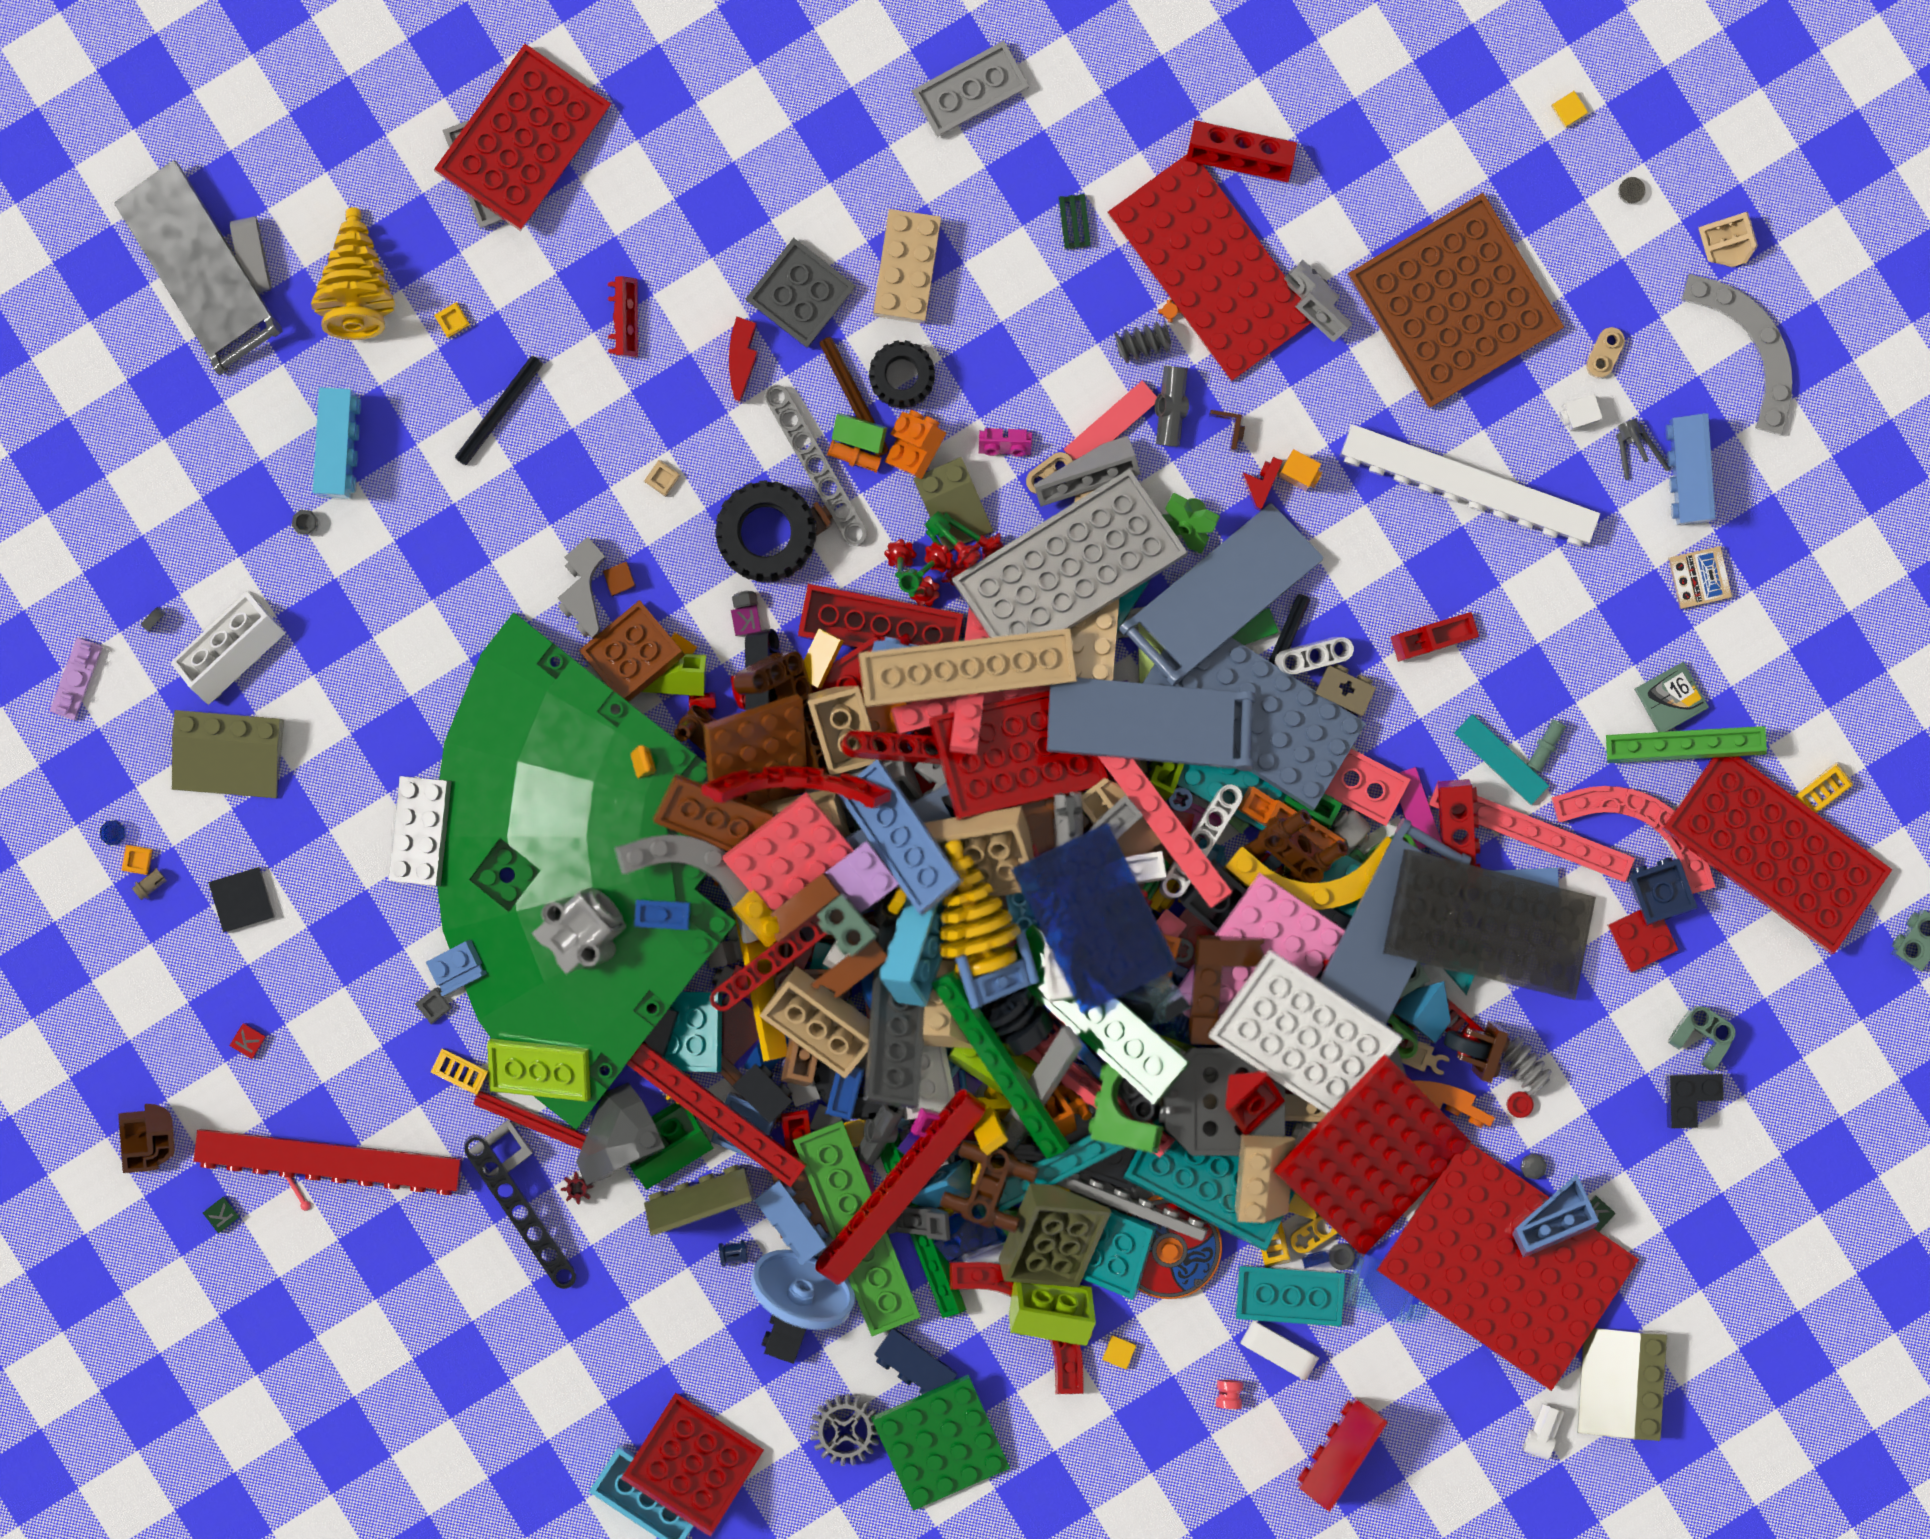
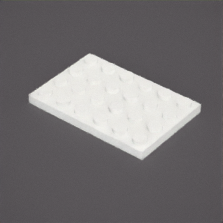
[1209,949,1403,1114]

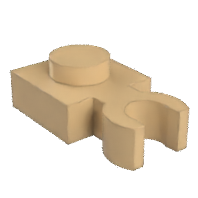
[1401,1040,1450,1075]

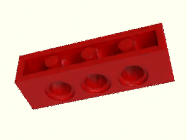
[1186,120,1297,183]
[1438,779,1481,890]

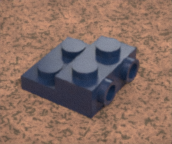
[1628,857,1698,926]

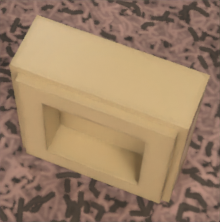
[644,460,681,497]

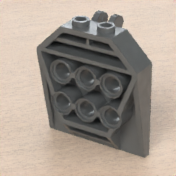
[1158,1048,1285,1155]

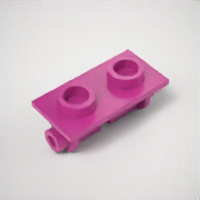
[979,428,1032,457]

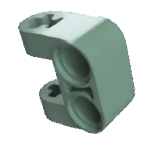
[1668,1006,1735,1071]

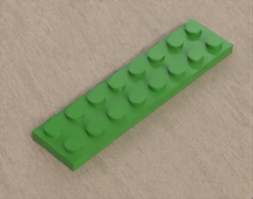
[793,1120,921,1337]

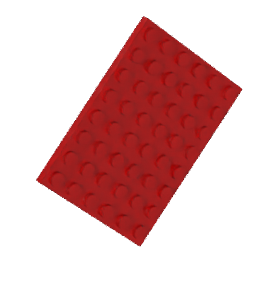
[1376,1141,1639,1391]

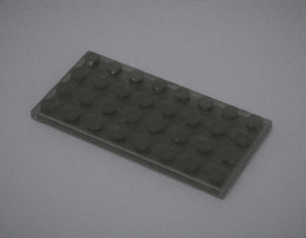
[1383,849,1596,1000]

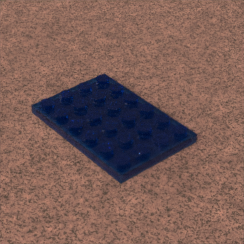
[1011,822,1179,1015]

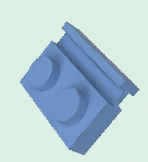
[426,940,487,996]

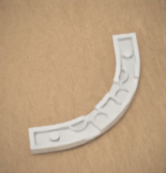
[1044,851,1166,1002]

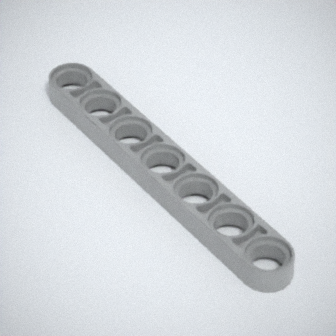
[765,385,867,546]

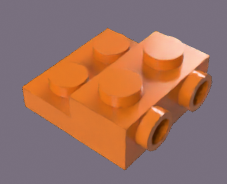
[884,409,947,479]

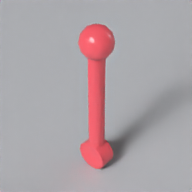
[285,1177,311,1211]

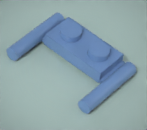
[956,930,1040,1009]

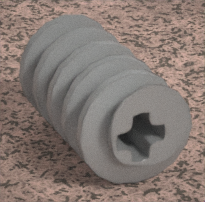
[1501,1036,1552,1096]

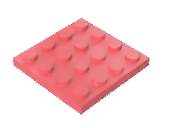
[722,792,855,912]

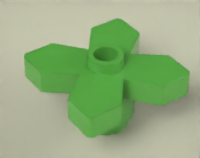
[1162,493,1220,554]

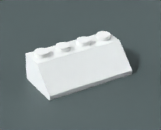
[170,591,285,705]

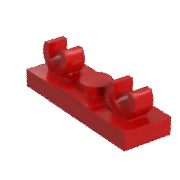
[608,276,638,358]

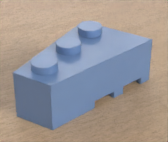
[1512,1174,1599,1258]
[754,1180,829,1266]

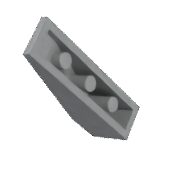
[1034,436,1140,507]

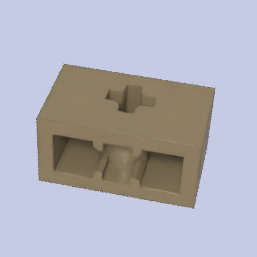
[1315,663,1376,717]

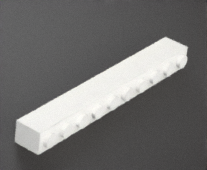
[1340,424,1600,547]

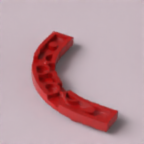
[701,766,891,808]
[950,1262,1084,1394]

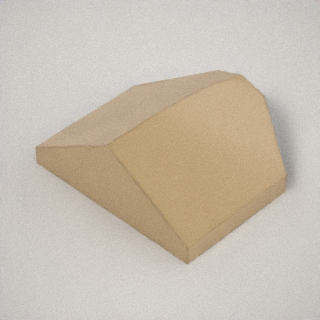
[1698,212,1758,267]
[1081,778,1131,825]

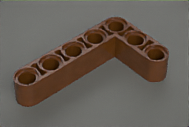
[733,651,829,774]

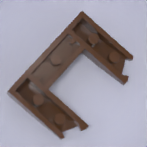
[1188,935,1265,1044]

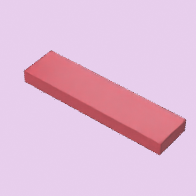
[1063,380,1157,461]

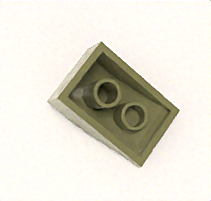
[913,457,993,551]

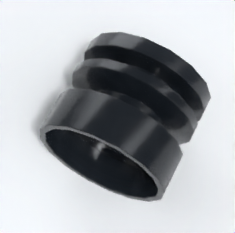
[983,987,1054,1056]

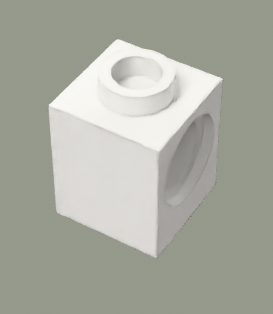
[1559,394,1603,431]

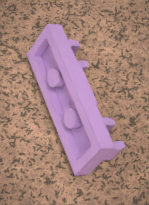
[50,637,103,721]

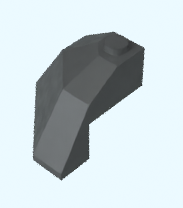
[576,1083,665,1186]

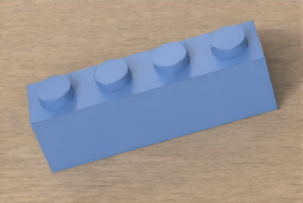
[1665,413,1716,525]

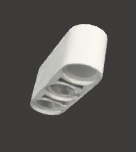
[1275,637,1354,674]
[1240,1320,1319,1381]

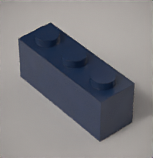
[874,1328,957,1394]

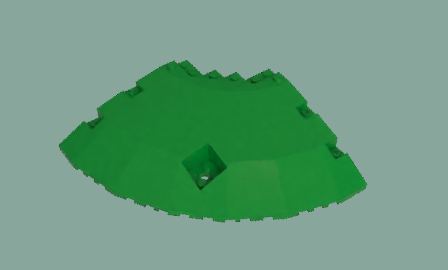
[437,612,737,1130]

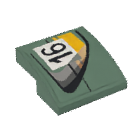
[1634,662,1709,732]

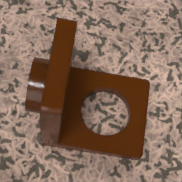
[1209,410,1245,452]
[810,502,833,536]

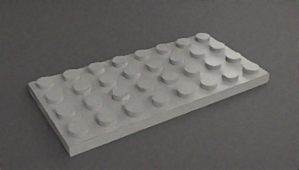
[952,469,1188,638]

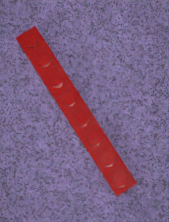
[627,1042,807,1187]

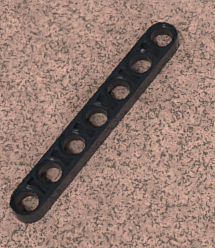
[464,1134,576,1289]

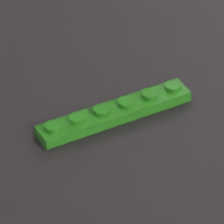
[1606,726,1767,763]

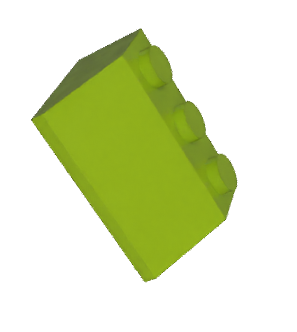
[948,1036,1038,1097]
[1009,1282,1096,1346]

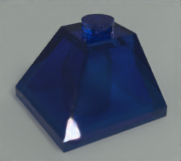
[934,1207,1008,1262]

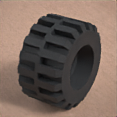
[869,340,935,409]

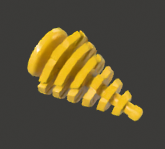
[311,207,396,340]
[939,840,1021,976]

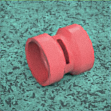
[1215,1380,1243,1409]

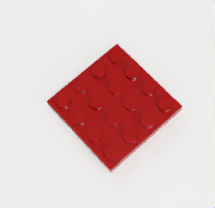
[621,1392,764,1536]

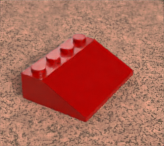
[1297,1397,1388,1512]

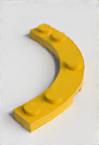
[1223,836,1392,910]

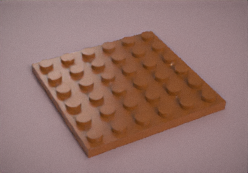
[1347,193,1564,409]

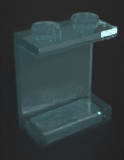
[1343,1253,1415,1324]

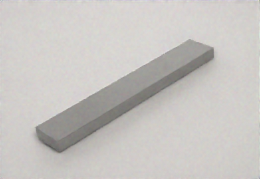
[1001,1025,1083,1144]

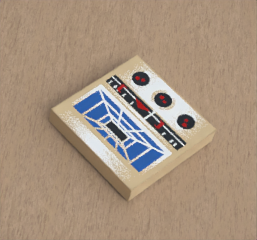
[1668,546,1732,609]

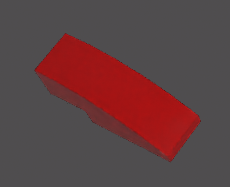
[729,316,758,404]
[1390,612,1479,662]

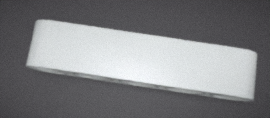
[1159,785,1242,899]

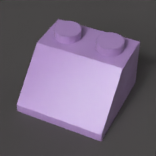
[825,841,899,913]

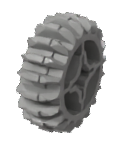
[810,1394,879,1466]

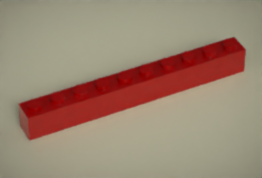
[193,1129,463,1195]

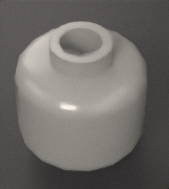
[1331,810,1370,849]

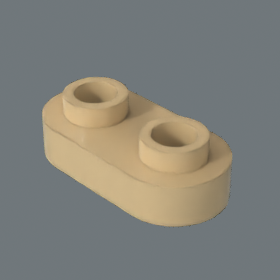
[1586,327,1625,378]
[1026,452,1073,495]

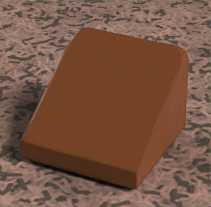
[603,561,636,596]

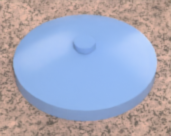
[750,1250,855,1330]

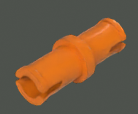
[827,440,882,473]

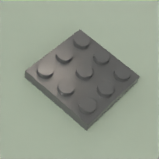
[745,238,856,349]

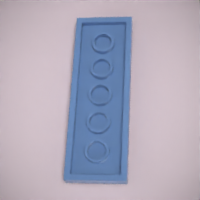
[838,760,963,915]

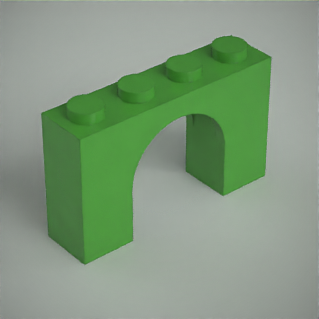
[1089,1047,1180,1153]

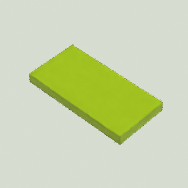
[487,1039,591,1102]

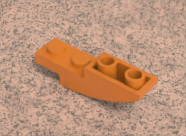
[1411,1080,1495,1129]

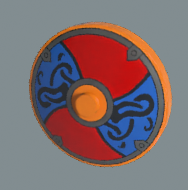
[1127,1195,1222,1299]

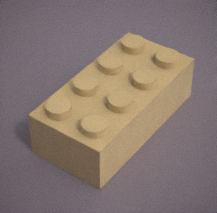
[873,209,941,324]

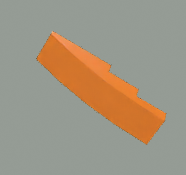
[1237,786,1345,850]

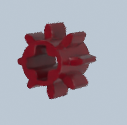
[561,1171,594,1205]

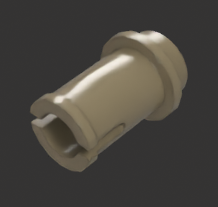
[132,868,167,900]

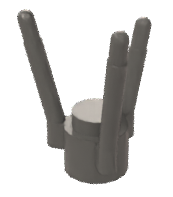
[1616,418,1670,480]

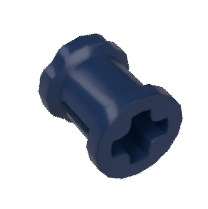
[718,1240,748,1267]

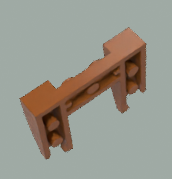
[771,873,888,998]

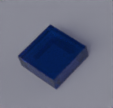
[1301,1250,1330,1269]

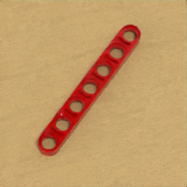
[841,730,941,764]

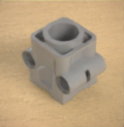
[532,887,626,974]

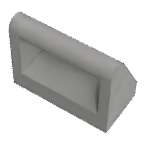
[469,1119,534,1176]

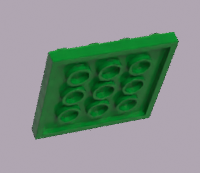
[871,1374,1010,1511]

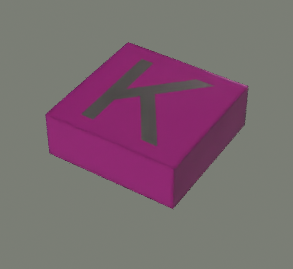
[731,605,761,636]

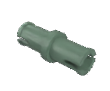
[1527,719,1567,773]

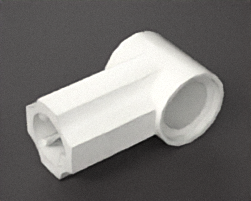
[1523,1403,1564,1461]

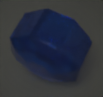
[100,820,127,845]

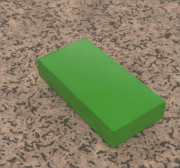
[831,413,887,454]

